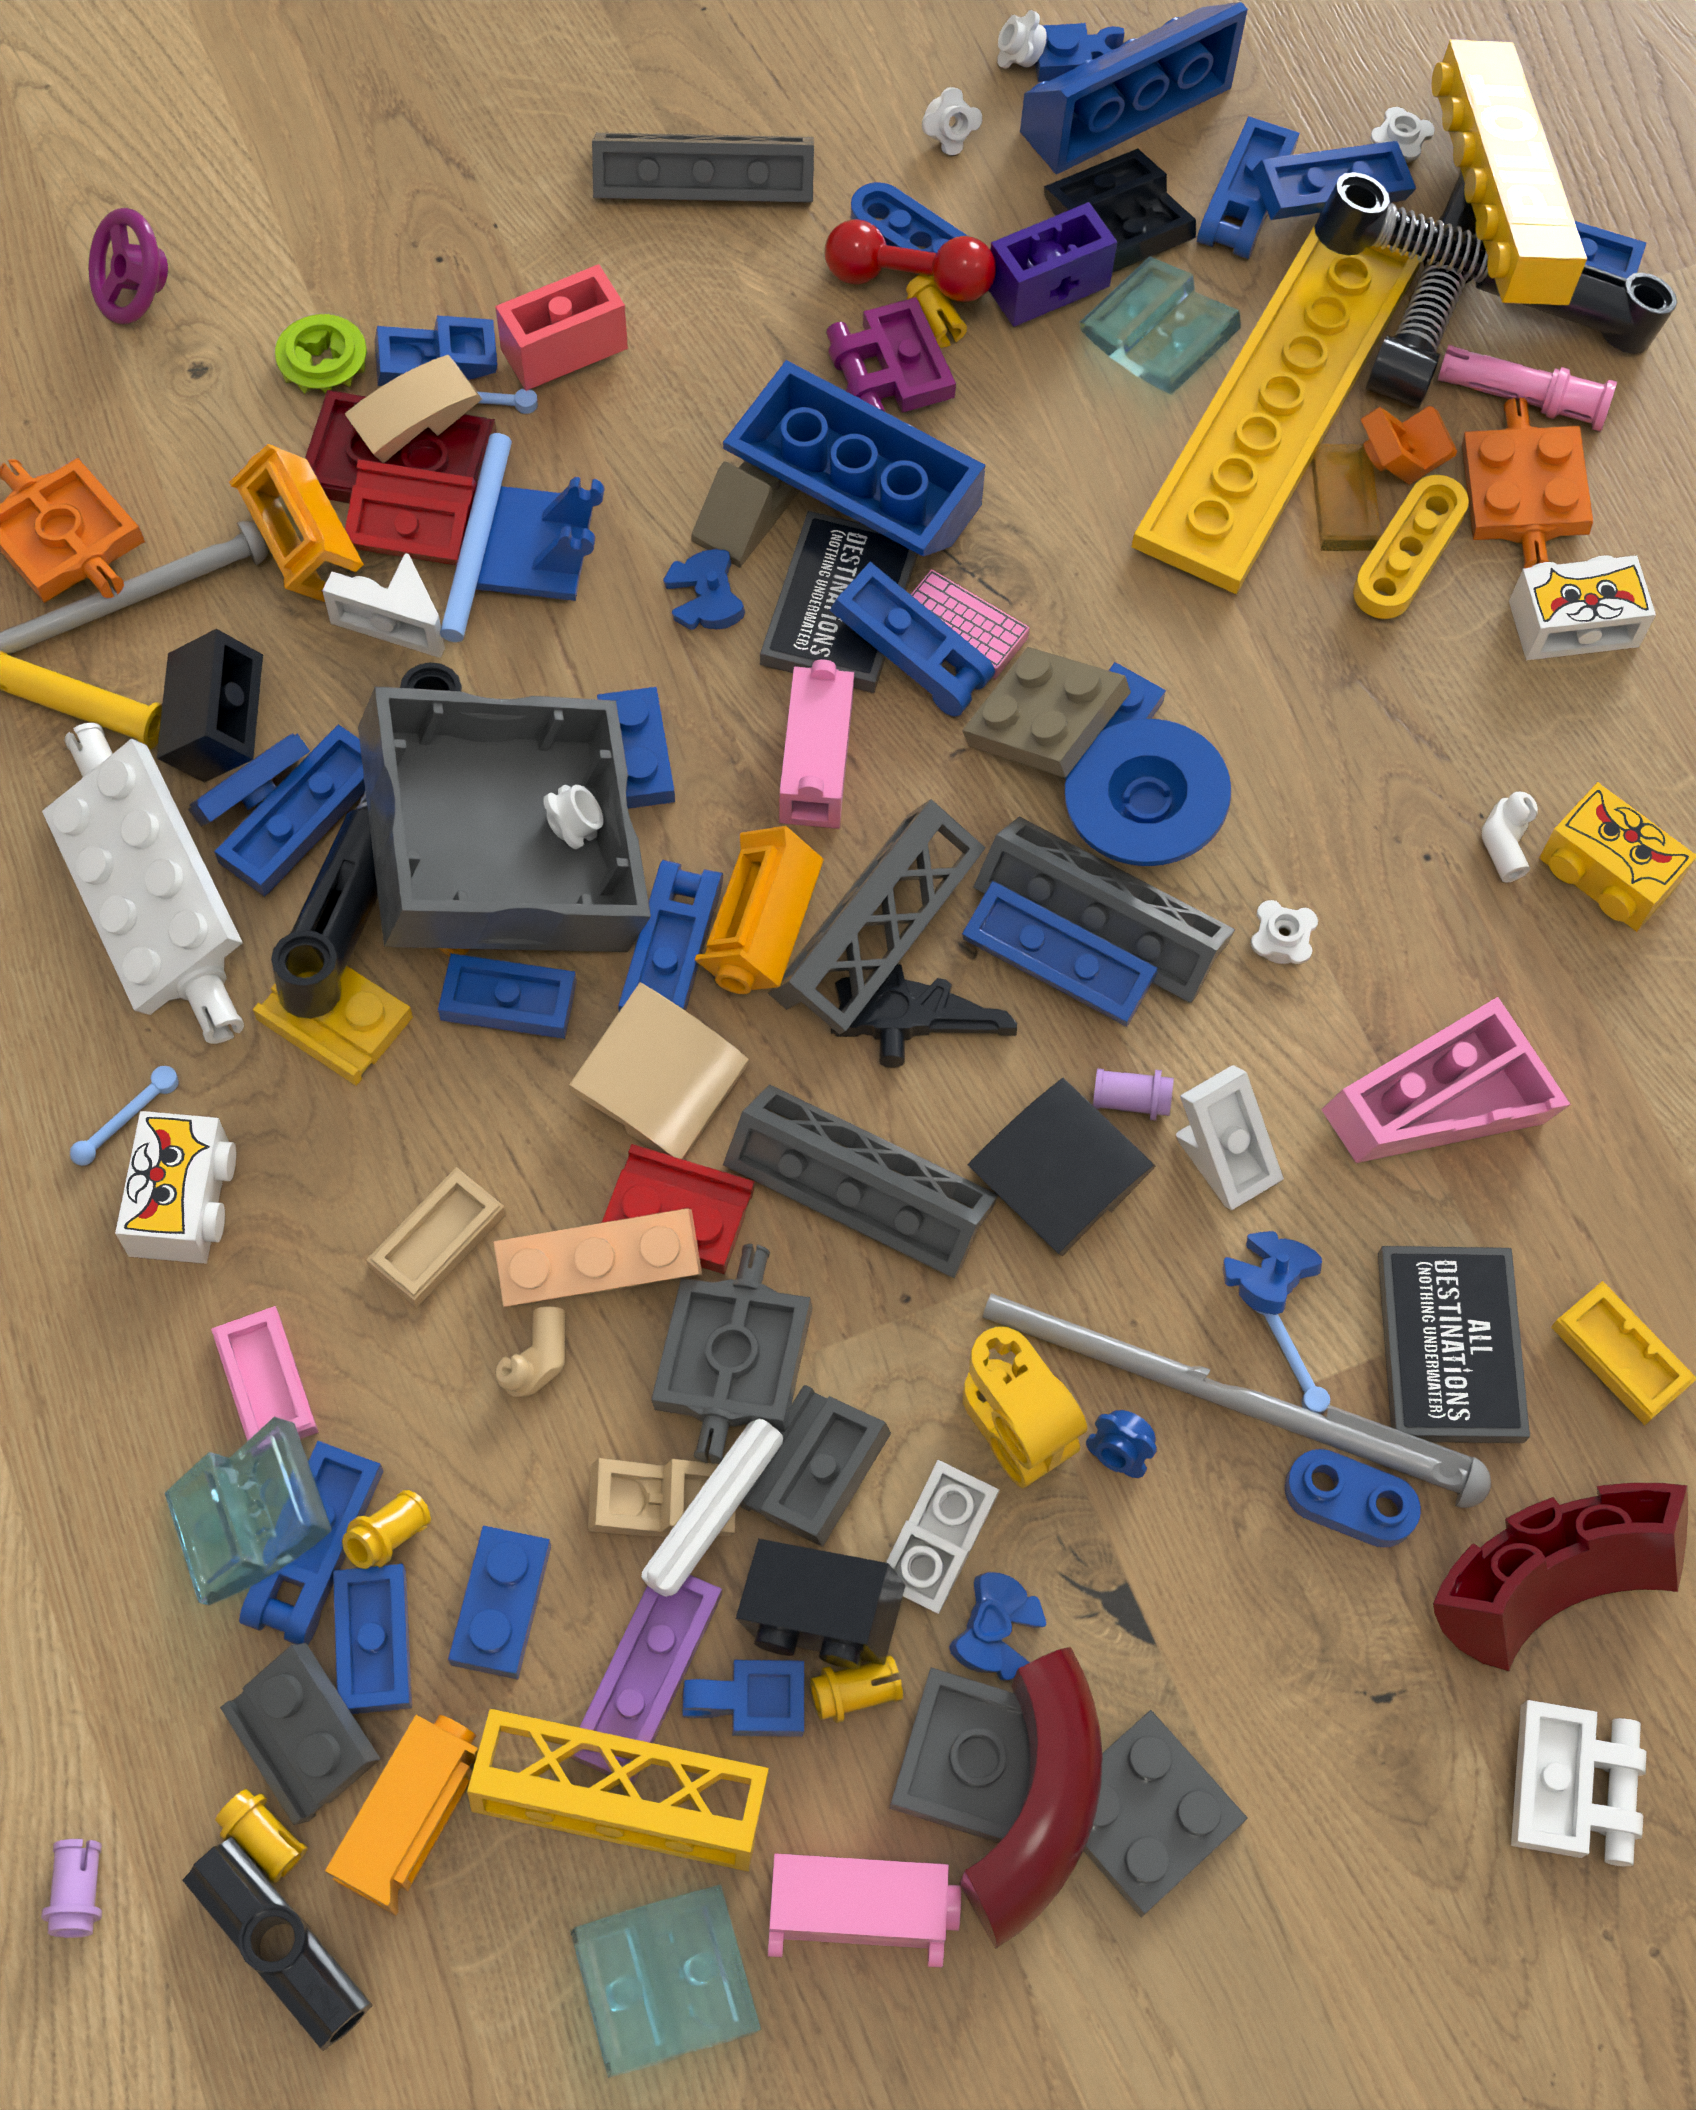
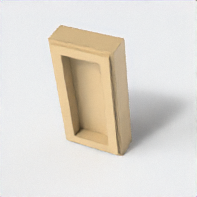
[366,1167,506,1308]

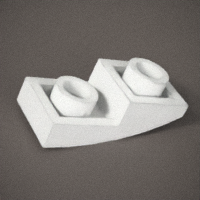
[886,1460,1000,1614]

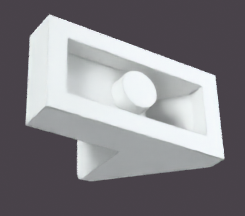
[322,553,445,658]
[1176,1065,1284,1211]

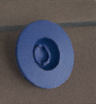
[1065,719,1231,866]

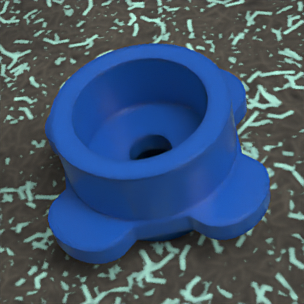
[1086,1410,1157,1478]

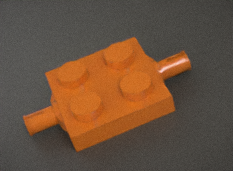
[1462,397,1593,568]
[0,458,145,603]

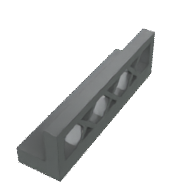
[592,132,814,202]
[768,799,986,1034]
[973,816,1235,1003]
[723,1084,998,1278]

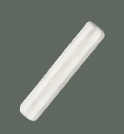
[641,1418,783,1597]

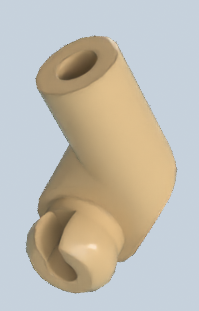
[495,1307,566,1397]

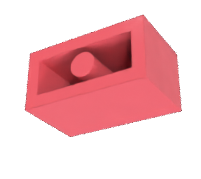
[495,264,628,391]

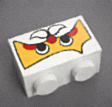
[1509,555,1656,660]
[115,1111,236,1264]

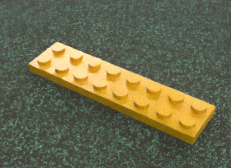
[1131,221,1421,595]

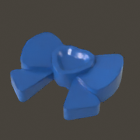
[663,549,745,630]
[1222,1231,1322,1315]
[949,1572,1046,1681]

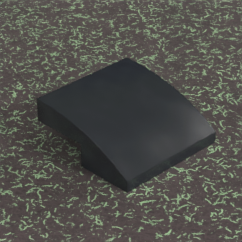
[1044,148,1196,273]
[967,1078,1156,1256]

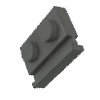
[739,1385,891,1547]
[220,1643,381,1825]

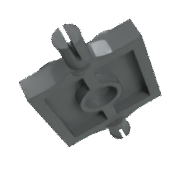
[651,1244,813,1464]

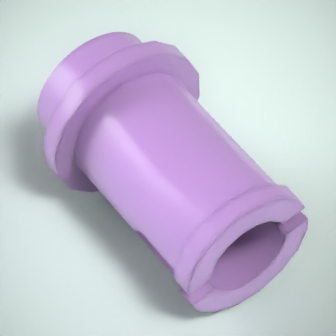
[1093,1068,1174,1121]
[41,1839,102,1938]

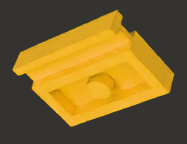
[253,966,413,1086]

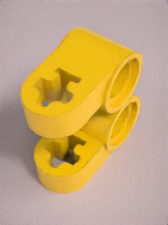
[963,1327,1087,1489]

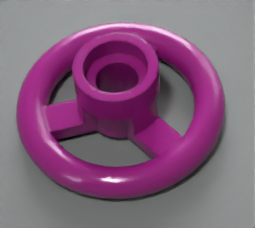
[88,208,168,325]

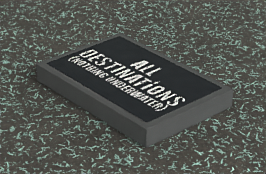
[760,511,918,693]
[1378,1246,1530,1443]

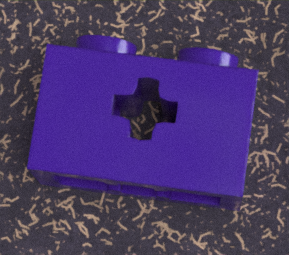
[988,202,1117,327]

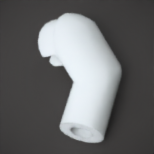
[1482,791,1538,882]

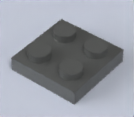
[889,1667,1031,1843]
[1083,1710,1248,1918]

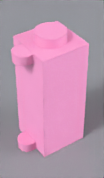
[779,659,854,829]
[768,1854,961,1968]

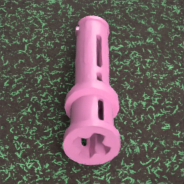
[1438,345,1617,432]

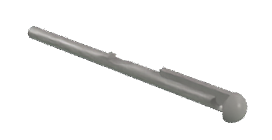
[0,521,269,655]
[983,1293,1491,1508]

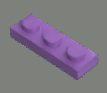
[569,1575,722,1785]

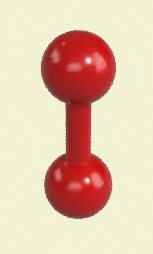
[824,219,996,302]

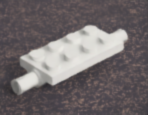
[42,722,244,1044]

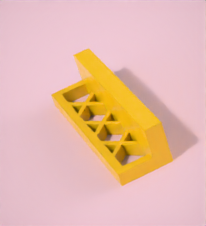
[467,1709,769,1872]

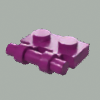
[826,297,956,413]

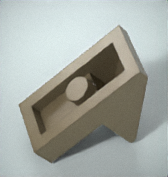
[691,460,801,568]

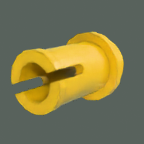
[906,274,967,348]
[342,1490,431,1569]
[810,1655,903,1723]
[215,1789,308,1883]

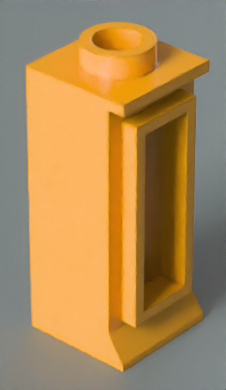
[229,444,364,602]
[695,826,824,994]
[325,1715,479,1916]

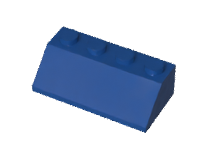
[1020,2,1248,175]
[723,360,986,557]

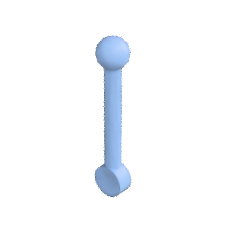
[477,389,538,414]
[70,1066,179,1166]
[1255,1310,1330,1414]

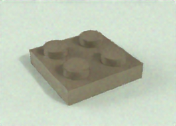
[962,647,1131,778]

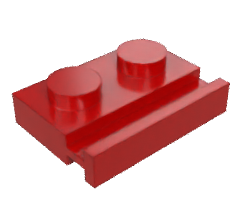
[345,459,477,566]
[602,1144,754,1275]

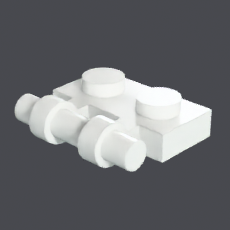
[1511,1700,1647,1866]

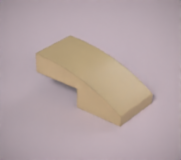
[345,355,482,463]
[588,1458,735,1537]

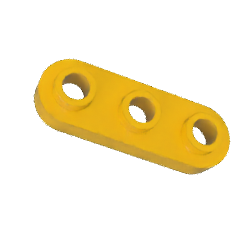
[1353,475,1469,619]

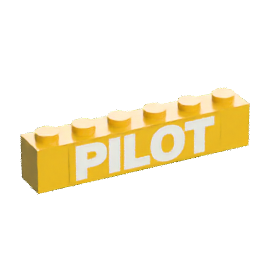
[1431,40,1587,305]

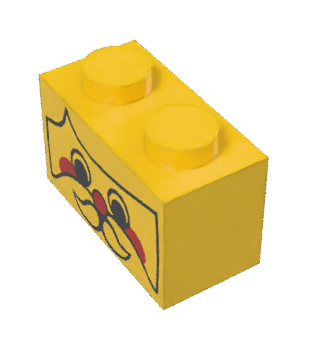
[1539,782,1696,932]

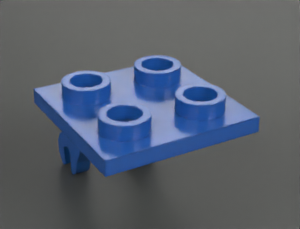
[476,477,605,601]

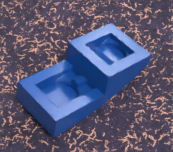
[374,315,498,386]

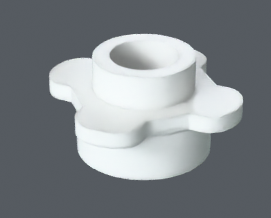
[998,10,1046,69]
[922,87,982,155]
[1371,107,1435,163]
[544,785,603,849]
[1251,900,1318,964]

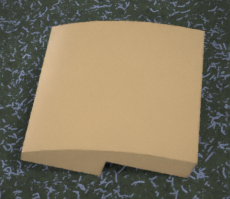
[569,982,749,1160]

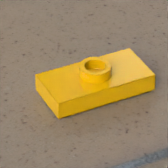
[1551,1281,1696,1426]

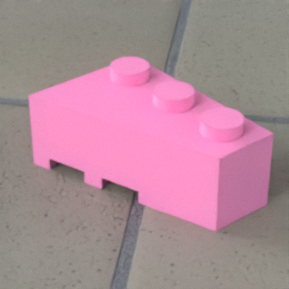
[1321,997,1571,1163]

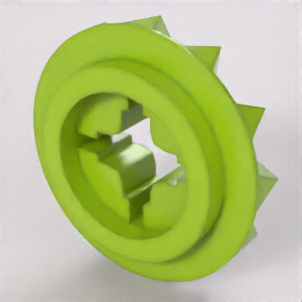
[275,314,368,394]

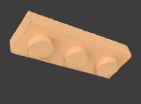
[494,1208,702,1307]

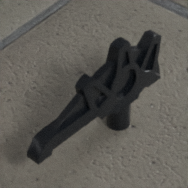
[831,964,1017,1068]

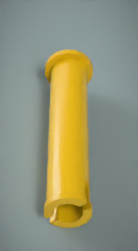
[0,651,162,750]

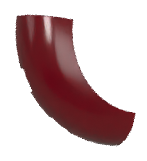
[1433,1483,1688,1671]
[959,1647,1103,1949]

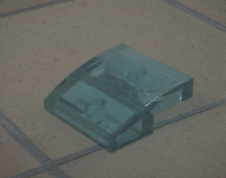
[1080,256,1241,395]
[165,1416,332,1605]
[570,1885,761,2078]

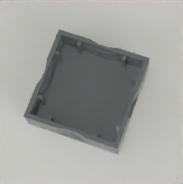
[358,687,651,952]

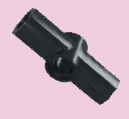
[182,1837,373,2051]

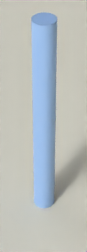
[440,433,512,642]

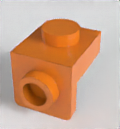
[1360,406,1457,485]

